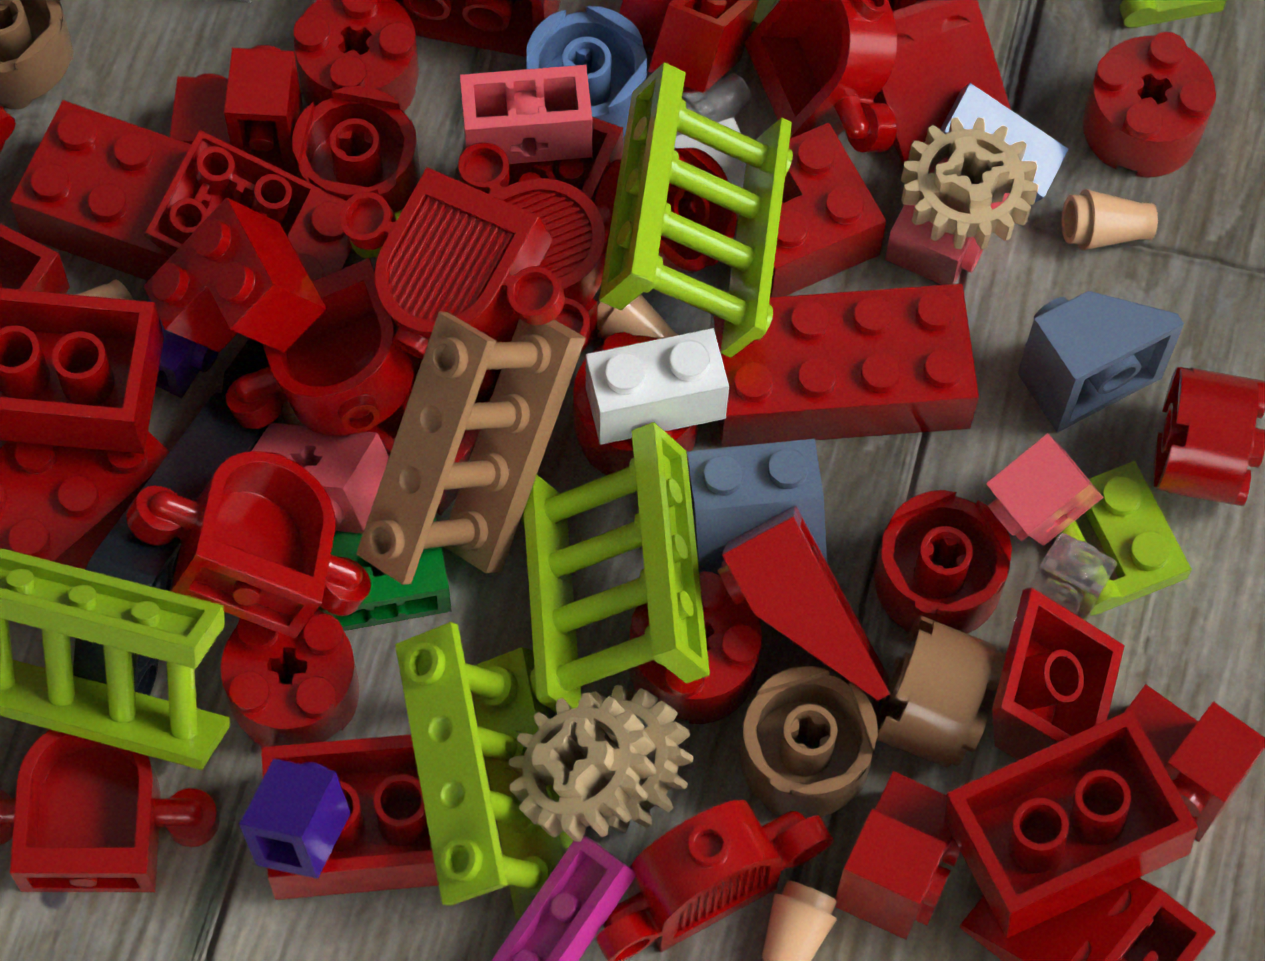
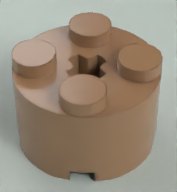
[0,0,74,110]
[876,615,1006,768]
[739,666,878,818]

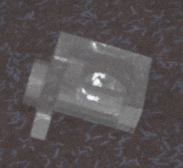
[1014,533,1117,621]

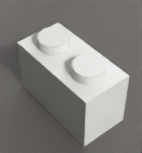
[586,328,729,445]

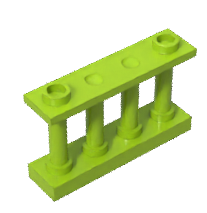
[599,62,793,358]
[521,422,710,713]
[0,548,230,770]
[395,622,573,920]

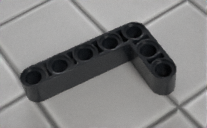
[73,392,278,696]

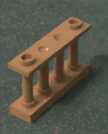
[356,312,586,585]

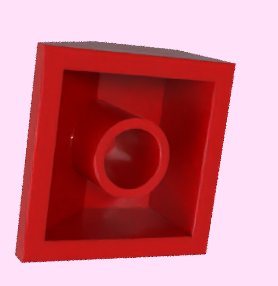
[992,587,1125,760]

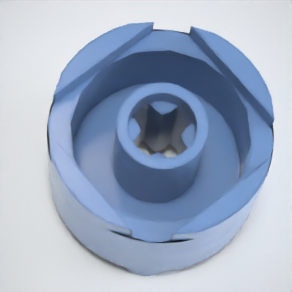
[526,6,648,137]

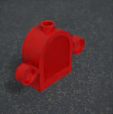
[744,0,897,152]
[458,142,612,349]
[339,167,565,359]
[226,258,414,436]
[127,451,371,638]
[0,729,219,892]
[595,800,834,961]

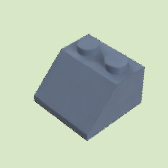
[1018,291,1184,433]
[687,439,827,575]

